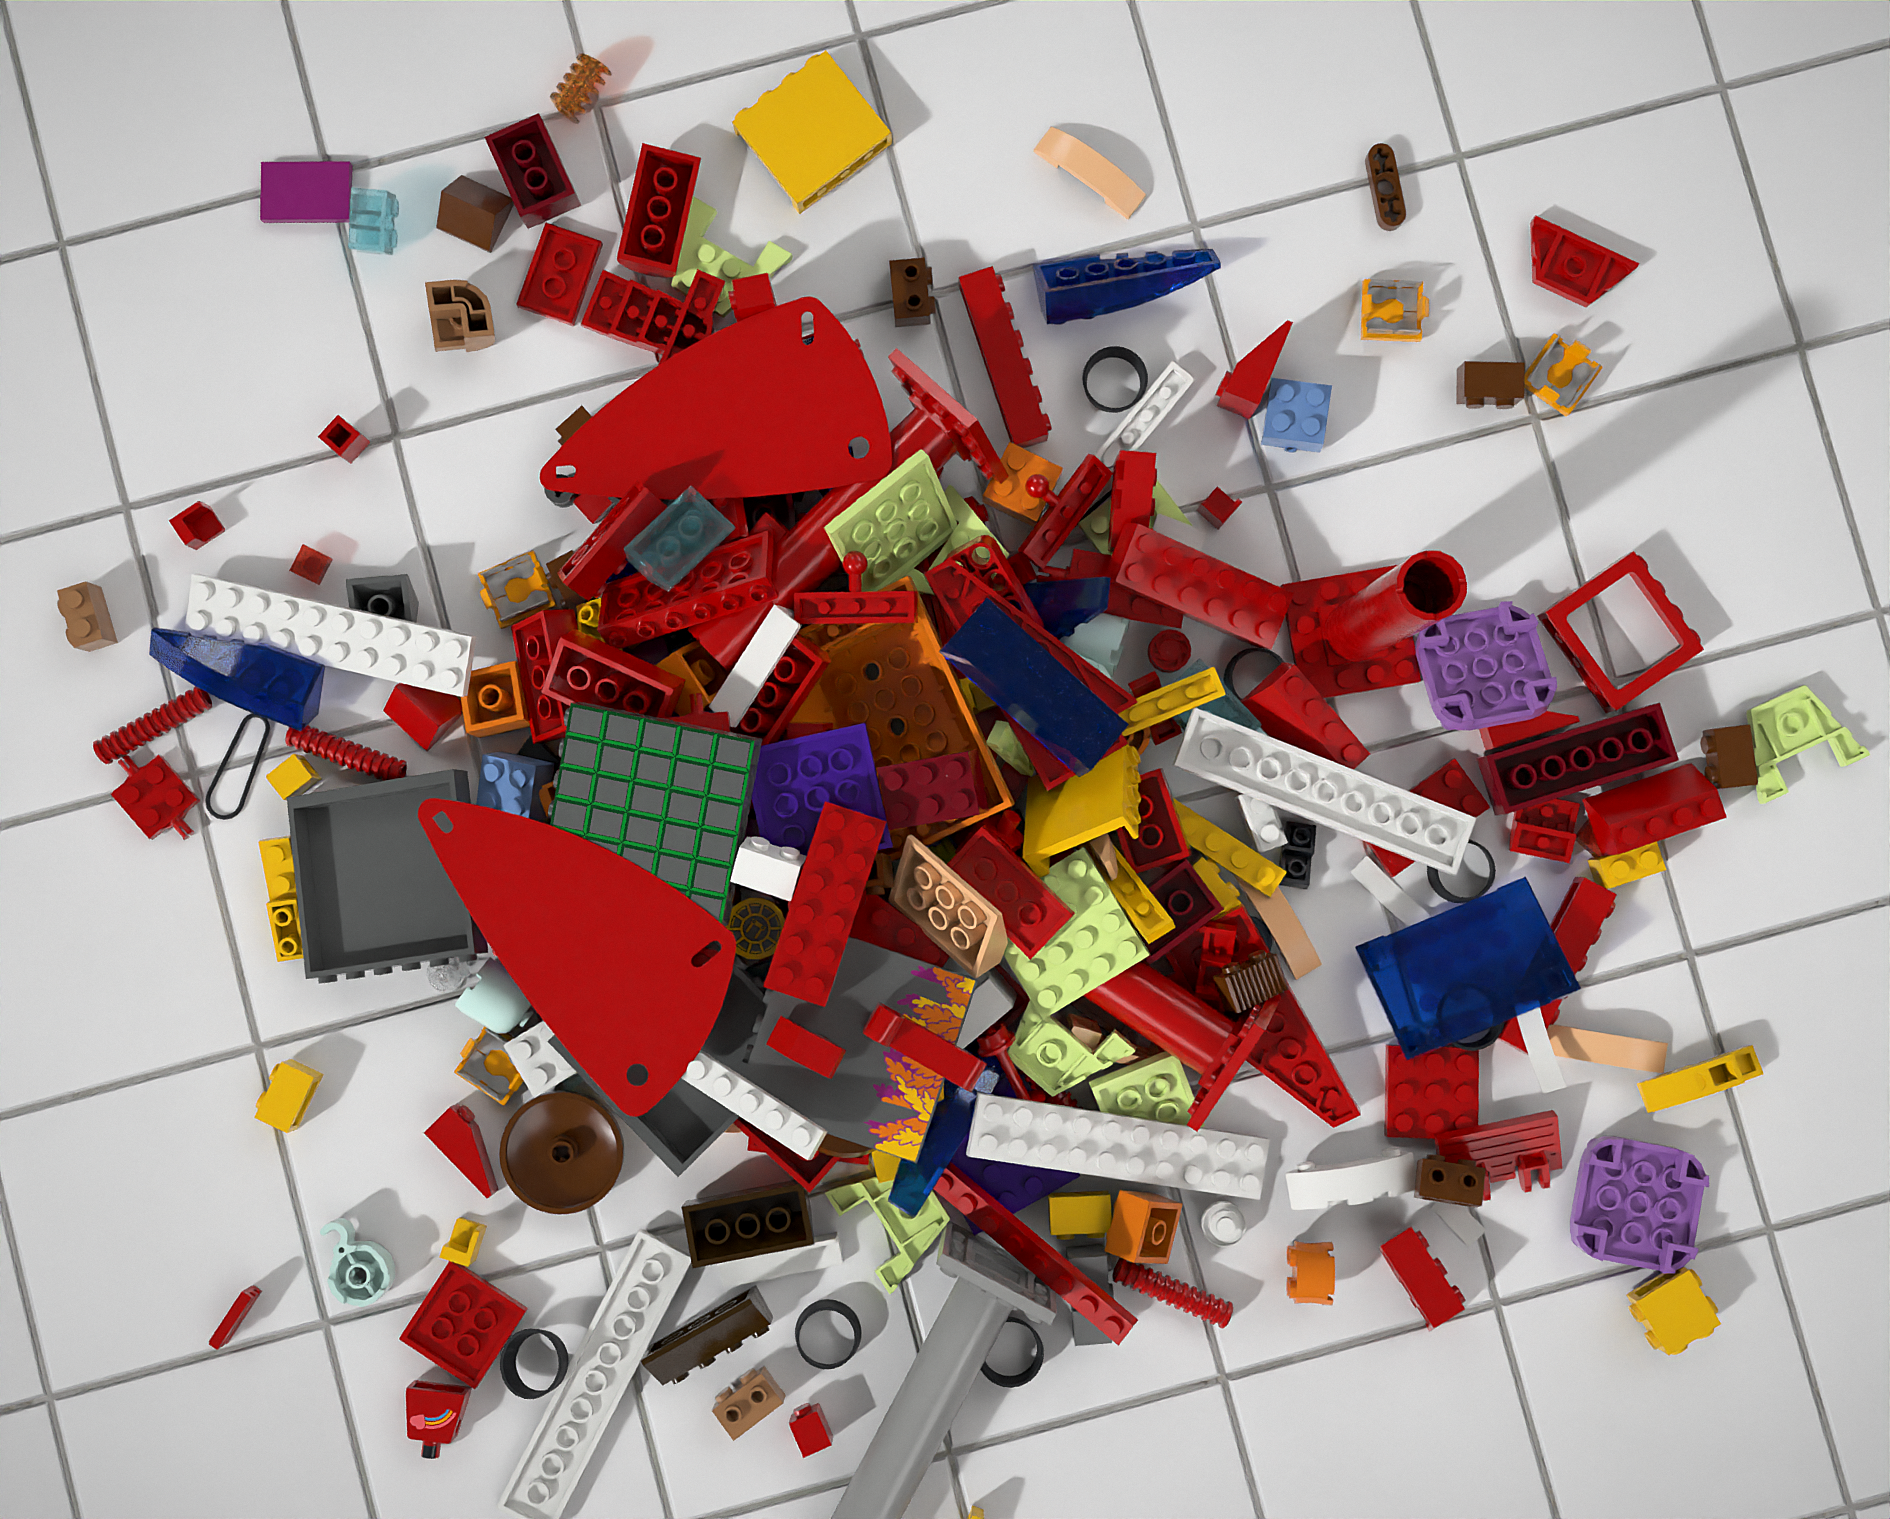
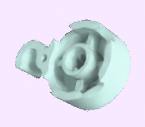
[320,1218,395,1307]

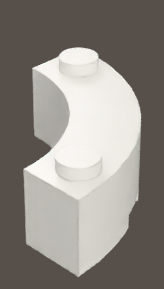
[1285,1147,1416,1210]

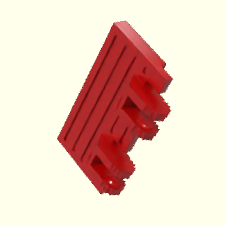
[1434,1110,1563,1201]

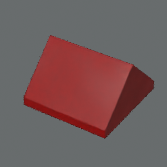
[383,683,463,751]

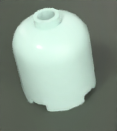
[1055,609,1130,677]
[455,958,533,1033]

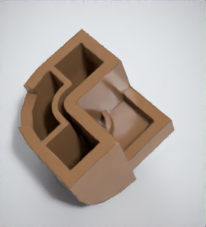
[425,279,495,352]

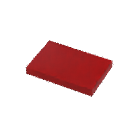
[516,222,603,326]

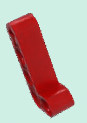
[943,535,1044,628]
[863,1002,987,1092]

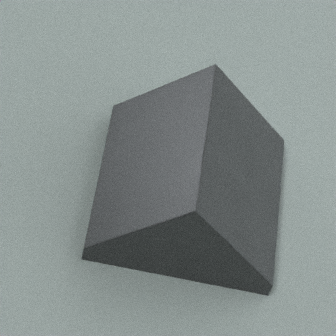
[346,574,419,623]

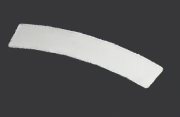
[1351,856,1430,933]
[1514,999,1566,1093]

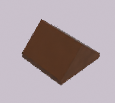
[436,175,514,253]

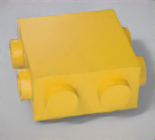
[1626,1267,1721,1355]

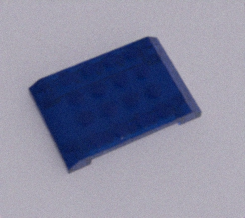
[1355,876,1581,1061]

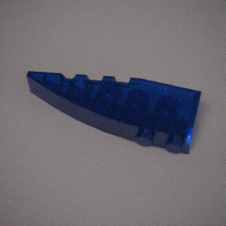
[1033,249,1221,325]
[149,627,325,731]
[888,1038,1003,1218]

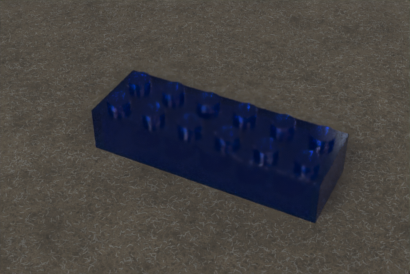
[938,597,1129,777]

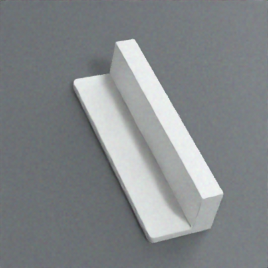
[709,604,801,727]
[715,1232,843,1288]

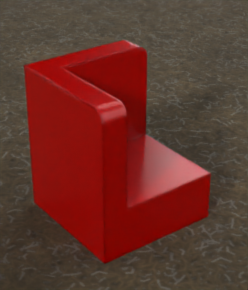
[1196,486,1242,530]
[169,501,225,550]

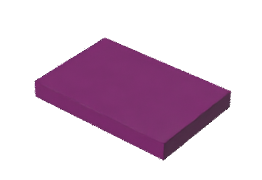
[260,161,353,223]

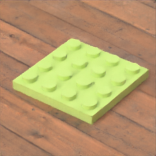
[824,449,958,592]
[1003,847,1151,1020]

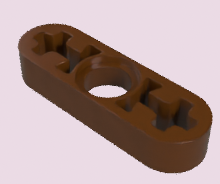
[1365,143,1406,231]

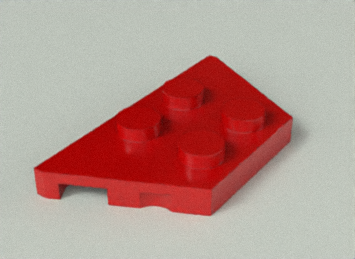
[1530,215,1639,308]

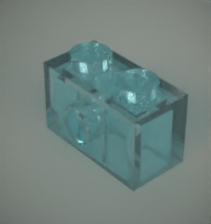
[348,187,399,255]

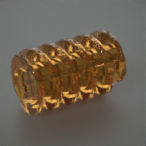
[550,53,612,124]

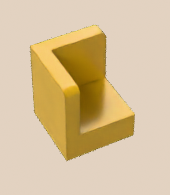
[960,673,998,714]
[266,754,322,800]
[439,1217,487,1267]

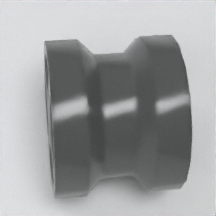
[544,474,578,508]

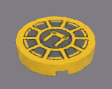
[725,898,786,959]

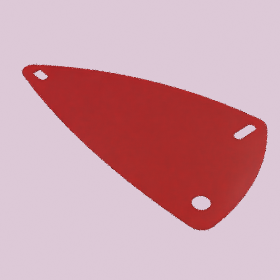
[540,296,892,499]
[418,798,736,1117]

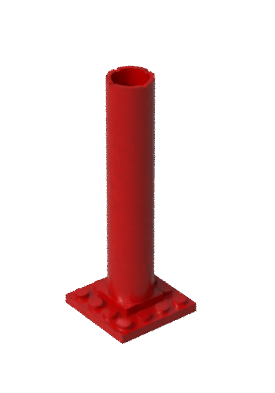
[688,348,1009,673]
[1280,550,1467,699]
[1083,960,1282,1132]

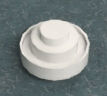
[1201,1201,1247,1248]

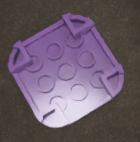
[1415,601,1557,730]
[1570,1136,1709,1273]

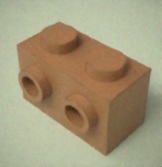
[57,581,118,652]
[712,1366,786,1441]

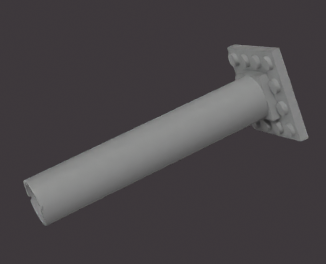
[831,1221,1057,1519]

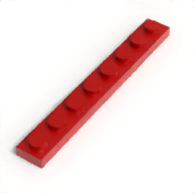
[926,1157,1138,1346]

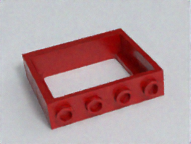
[1537,551,1704,713]

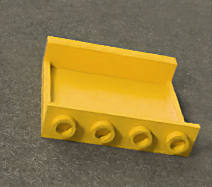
[732,50,892,214]
[1023,744,1141,878]

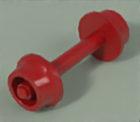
[976,1022,1046,1103]

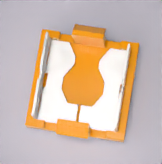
[1361,279,1429,342]
[1524,333,1603,417]
[478,550,557,629]
[454,1026,524,1106]

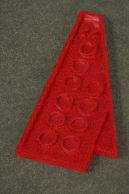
[923,558,1138,791]
[1165,903,1361,1128]

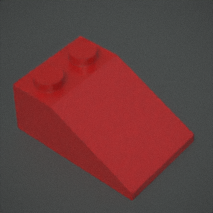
[1215,320,1293,419]

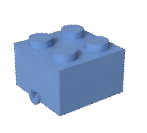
[1261,378,1332,453]
[476,751,555,823]

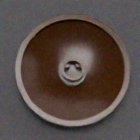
[499,1090,624,1215]

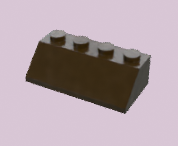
[681,1180,815,1268]
[640,1285,773,1385]

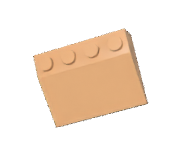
[888,834,1008,979]

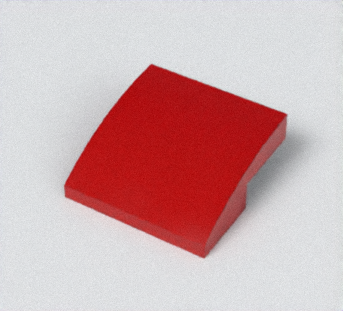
[1509,798,1580,864]

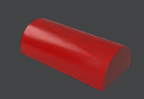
[617,143,701,278]
[731,633,831,746]

